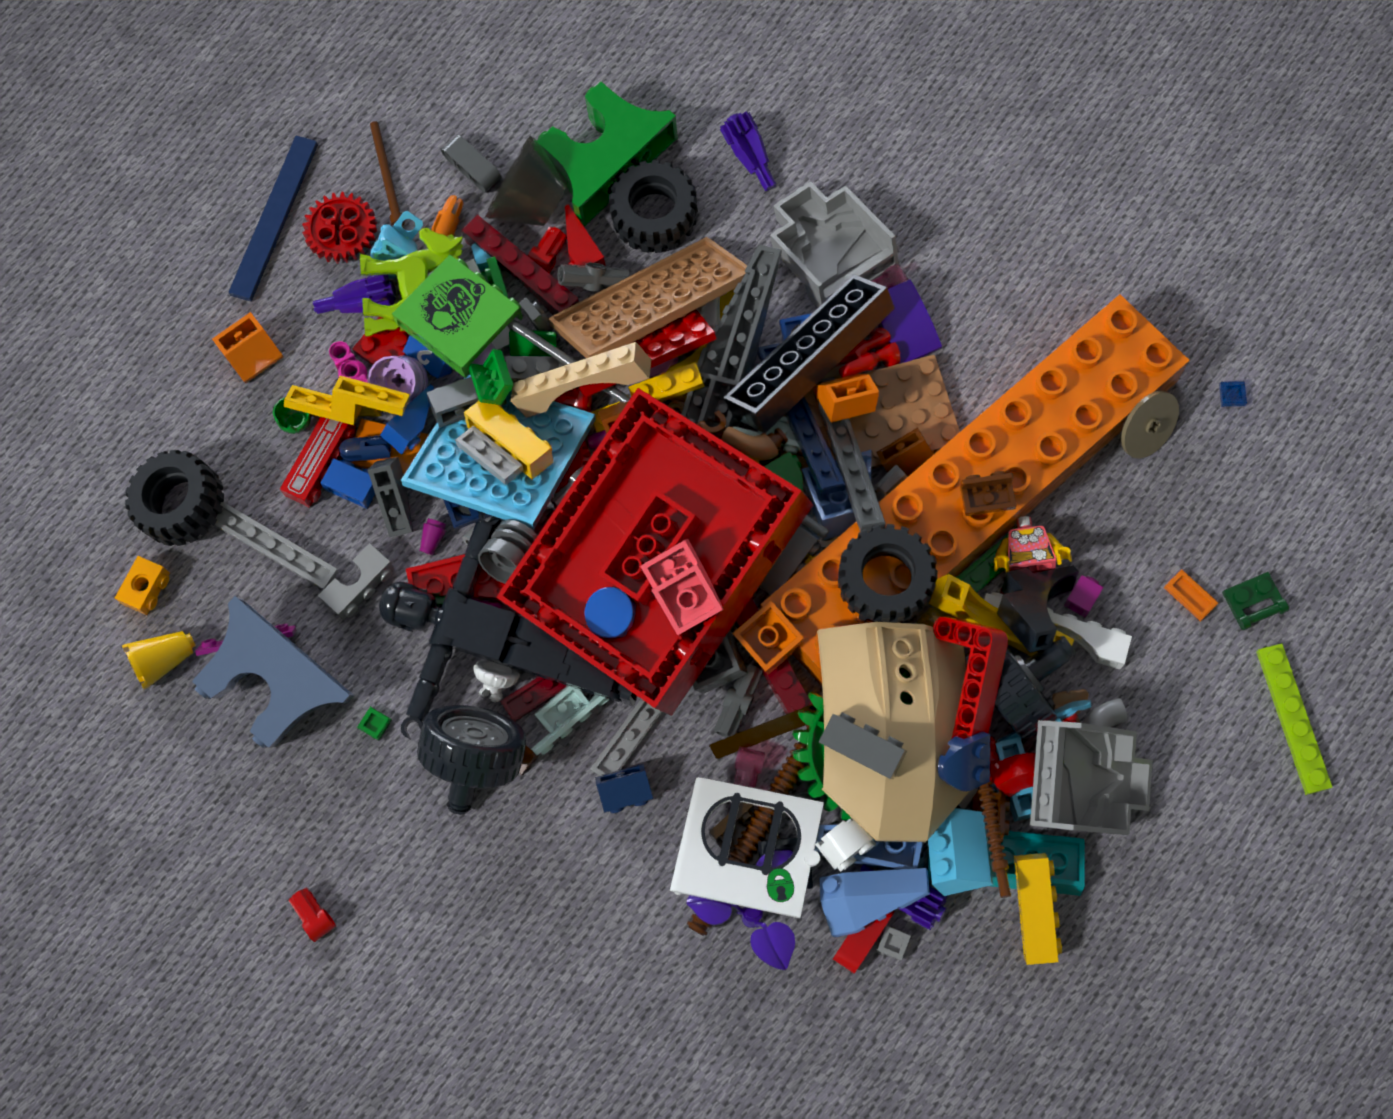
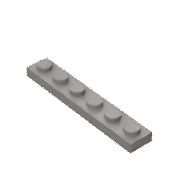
[214,502,339,590]

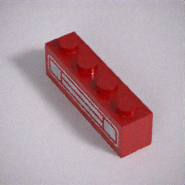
[280,417,356,508]

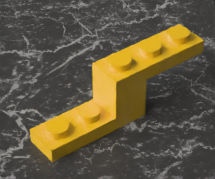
[591,362,704,433]
[284,376,410,425]

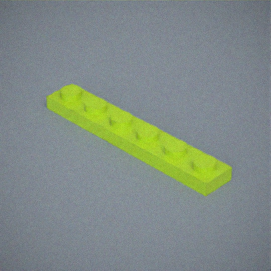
[1256,644,1333,795]

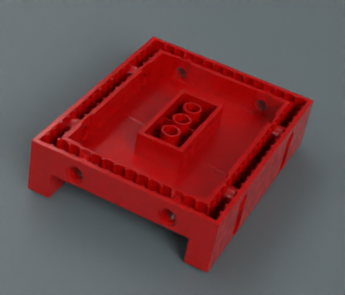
[496,388,813,716]

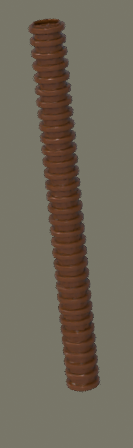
[687,725,809,936]

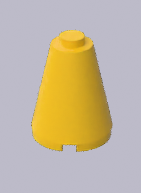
[122,631,196,690]

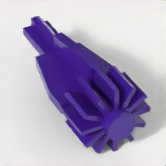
[720,111,776,191]
[313,274,396,314]
[860,865,948,930]

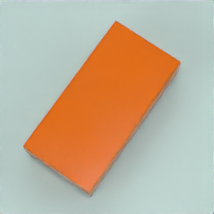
[1164,569,1218,622]

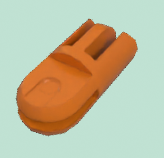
[432,195,464,236]

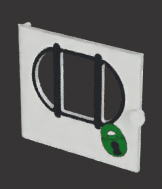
[670,777,824,918]

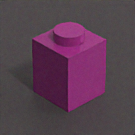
[1064,575,1104,618]

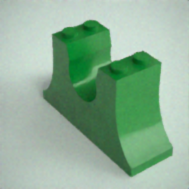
[536,81,678,227]

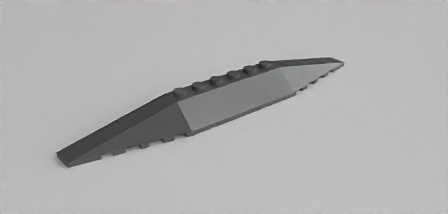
[681,245,782,428]

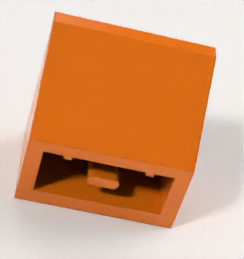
[212,312,284,384]
[812,374,879,422]

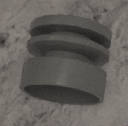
[478,520,538,584]

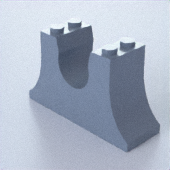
[192,596,354,748]

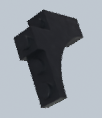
[997,565,1079,652]

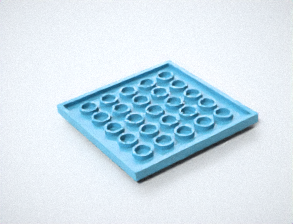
[401,375,596,529]

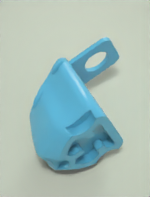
[371,211,423,279]

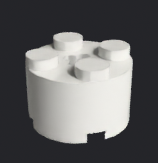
[815,816,877,872]

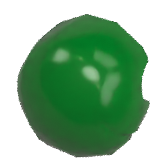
[272,398,312,434]

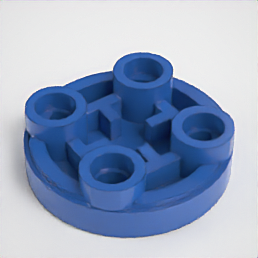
[585,587,636,639]

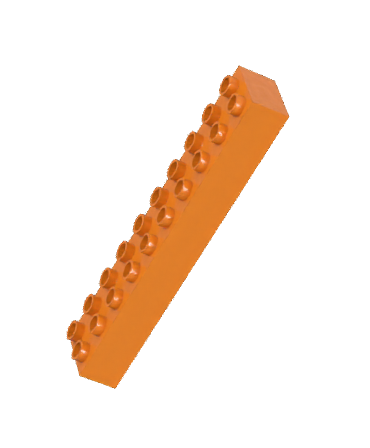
[760,294,1190,686]

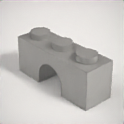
[318,543,394,620]

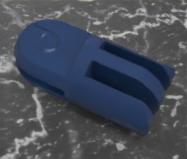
[339,435,391,461]

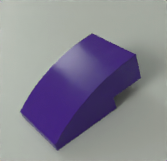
[878,279,942,364]

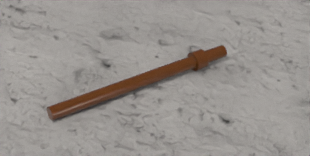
[370,121,405,229]

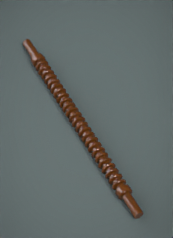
[964,649,1011,898]

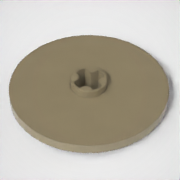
[1121,391,1179,459]

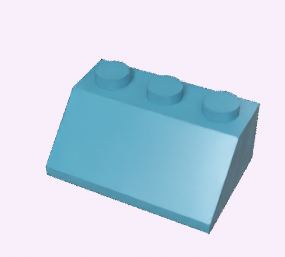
[928,808,993,896]

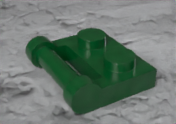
[1222,572,1289,630]

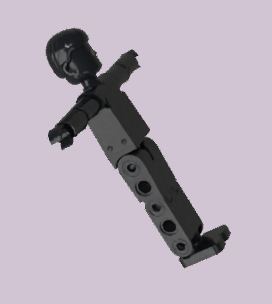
[379,511,638,740]

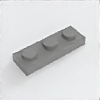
[455,426,524,485]

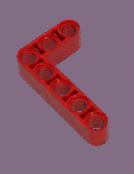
[933,617,1008,739]

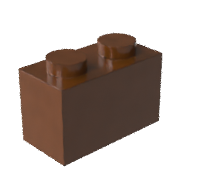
[876,427,934,476]

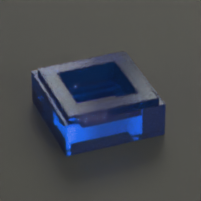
[1219,381,1247,407]

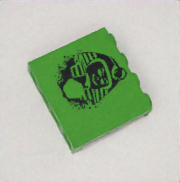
[392,255,523,378]

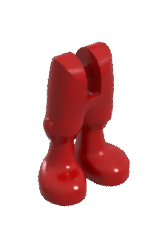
[836,327,900,378]

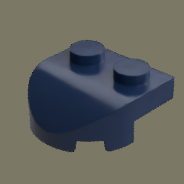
[938,731,990,791]

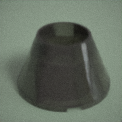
[485,135,568,226]

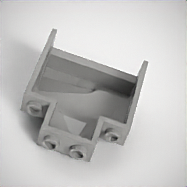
[770,181,899,308]
[1030,720,1153,835]

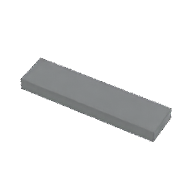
[590,699,663,776]

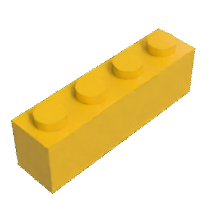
[464,401,554,480]
[1014,853,1062,965]

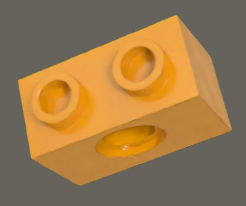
[114,556,170,615]

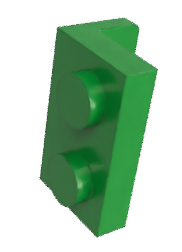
[468,349,513,405]

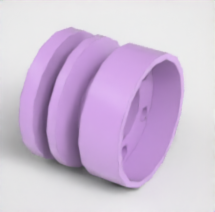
[367,356,428,404]

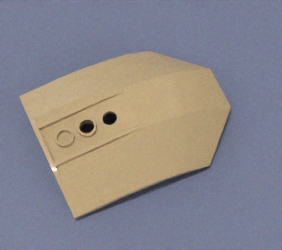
[817,622,969,842]

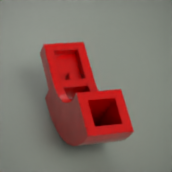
[990,753,1036,797]

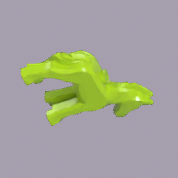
[360,228,463,337]

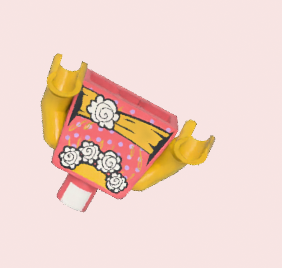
[994,516,1072,573]

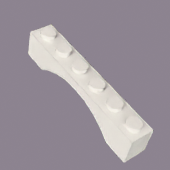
[984,592,1132,670]

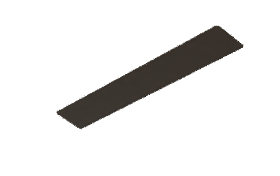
[709,704,817,759]

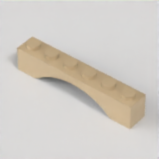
[511,342,651,418]

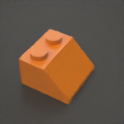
[732,600,805,675]

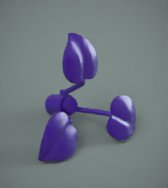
[686,850,795,970]

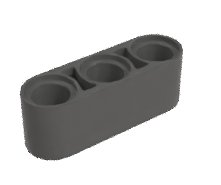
[441,135,502,193]

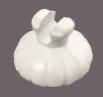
[474,660,520,702]

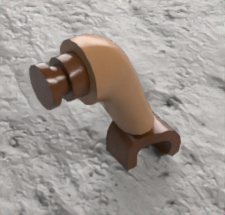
[697,410,788,461]

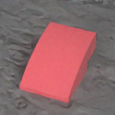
[640,539,723,635]

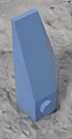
[820,868,930,938]

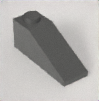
[368,457,413,537]

